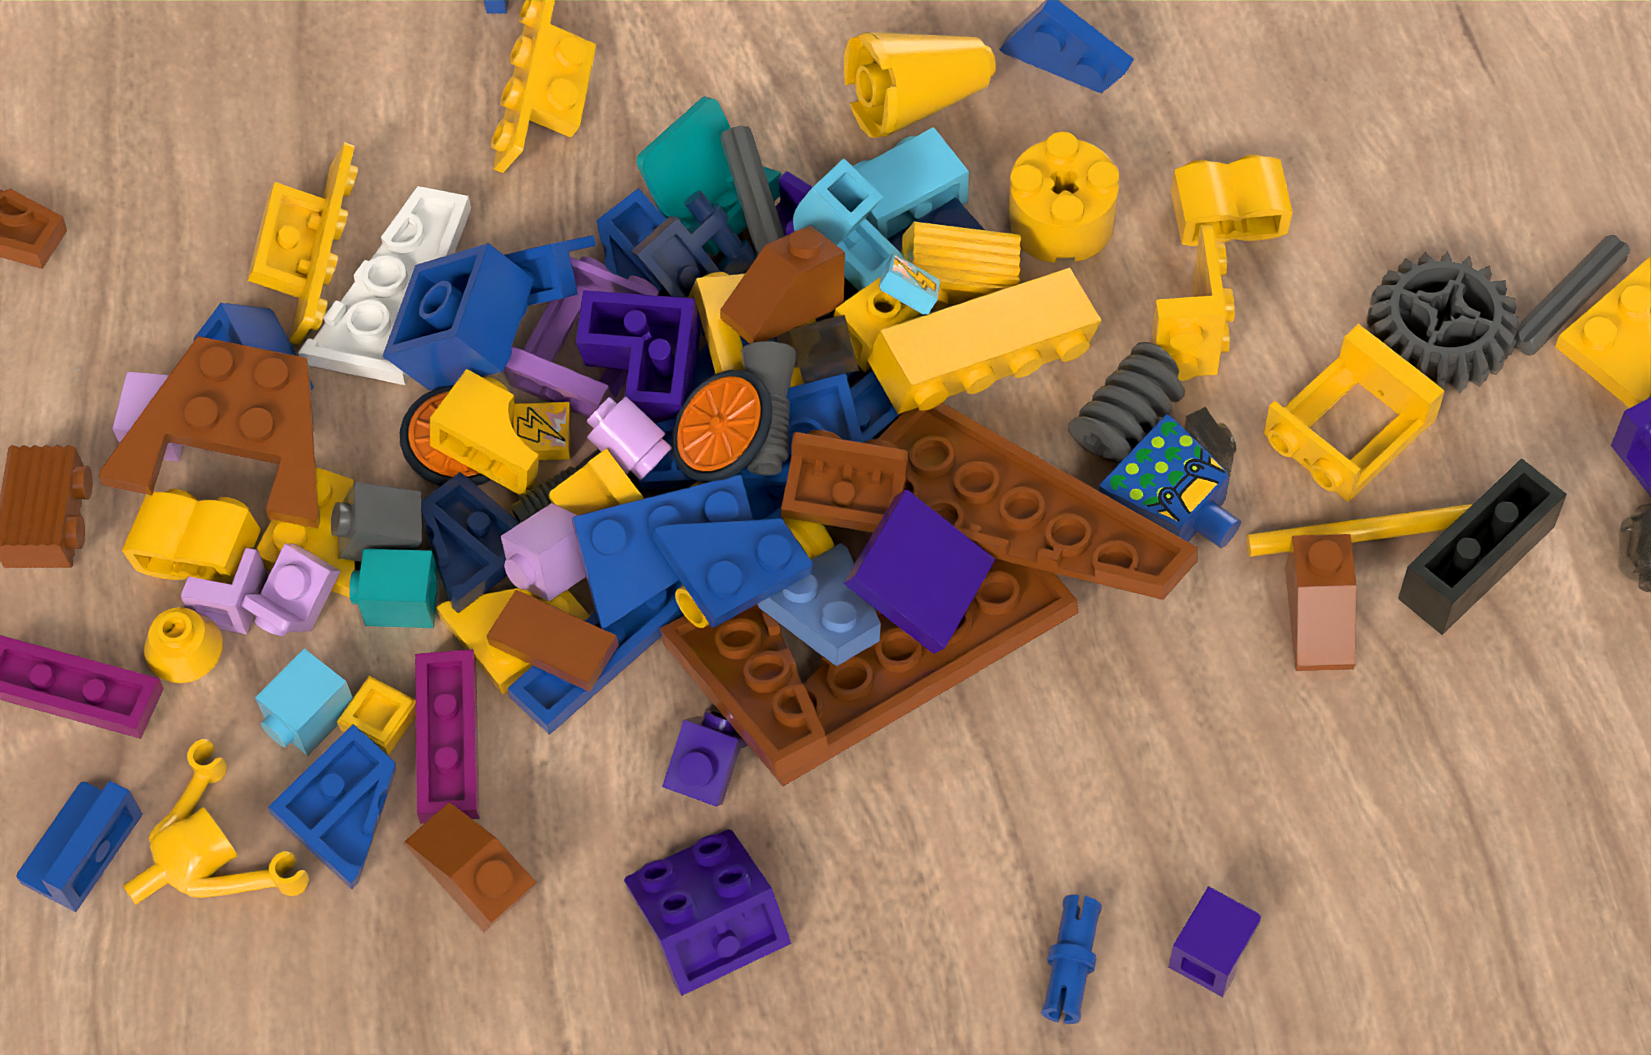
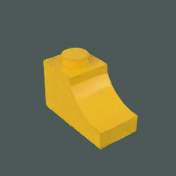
[430,369,539,495]

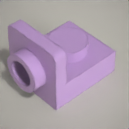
[240,544,340,636]

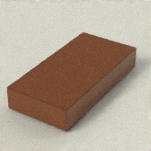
[486,590,619,692]

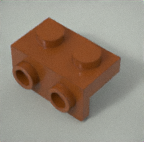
[781,430,908,533]

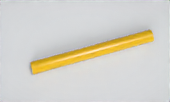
[1246,504,1472,557]

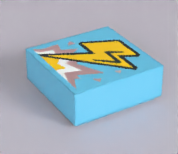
[879,253,941,315]

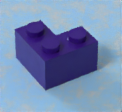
[576,290,701,424]

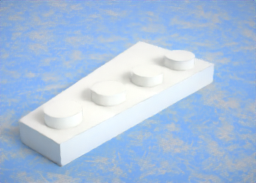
[298,186,471,385]

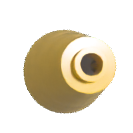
[844,32,996,138]

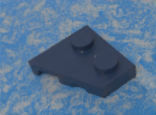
[421,472,520,613]

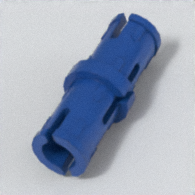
[1041,894,1102,1024]

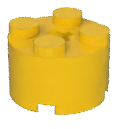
[1009,131,1119,263]

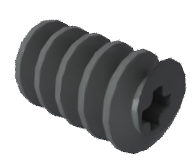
[1068,342,1185,463]

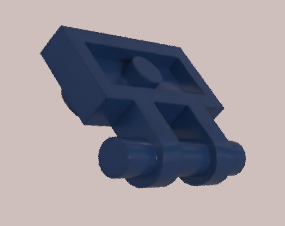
[631,190,757,336]

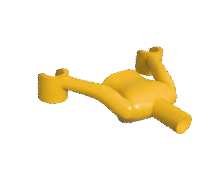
[122,739,309,905]

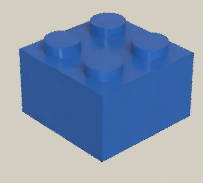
[382,243,534,391]

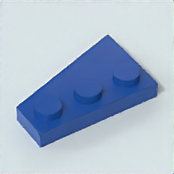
[571,474,753,629]

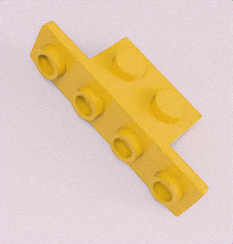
[491,0,597,173]
[247,142,358,345]

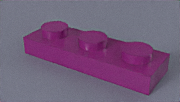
[0,635,164,739]
[415,649,480,824]

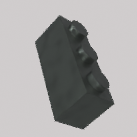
[1398,458,1567,635]

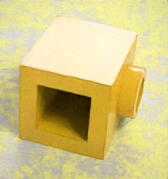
[830,277,922,372]

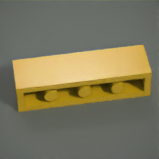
[867,268,1102,414]

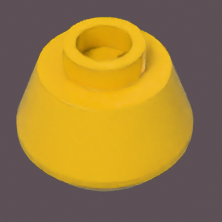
[144,607,223,683]

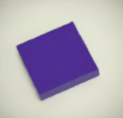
[843,489,995,654]

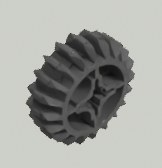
[1366,251,1519,394]

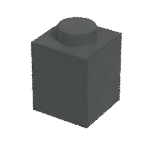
[331,482,422,562]

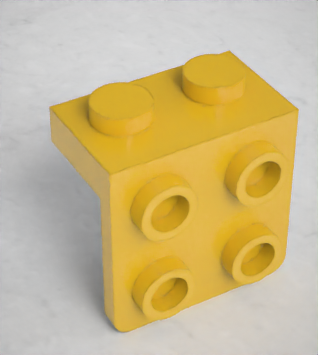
[1151,225,1235,381]

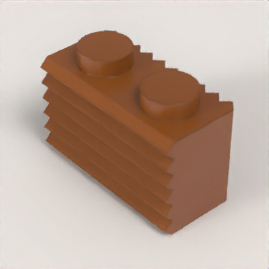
[0,445,93,568]

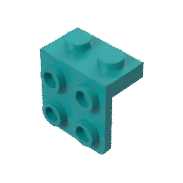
[636,96,782,256]

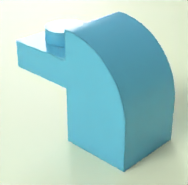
[793,158,904,291]

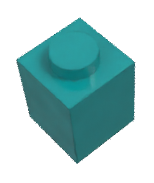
[349,549,440,628]

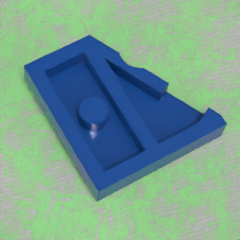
[652,519,814,628]
[268,724,396,889]

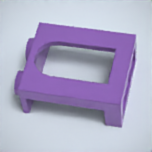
[504,256,660,418]

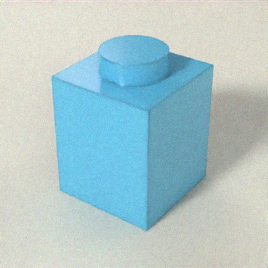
[255,648,353,756]

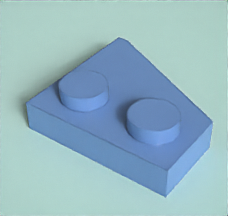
[758,543,881,666]

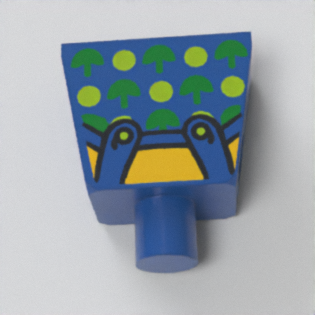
[1098,414,1241,548]

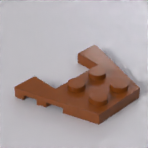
[99,336,320,529]

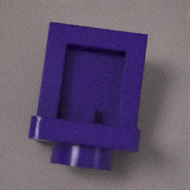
[662,710,748,807]

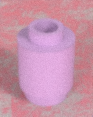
[586,397,672,481]

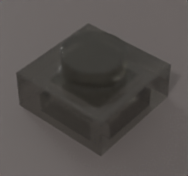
[791,315,859,384]
[1184,407,1237,477]

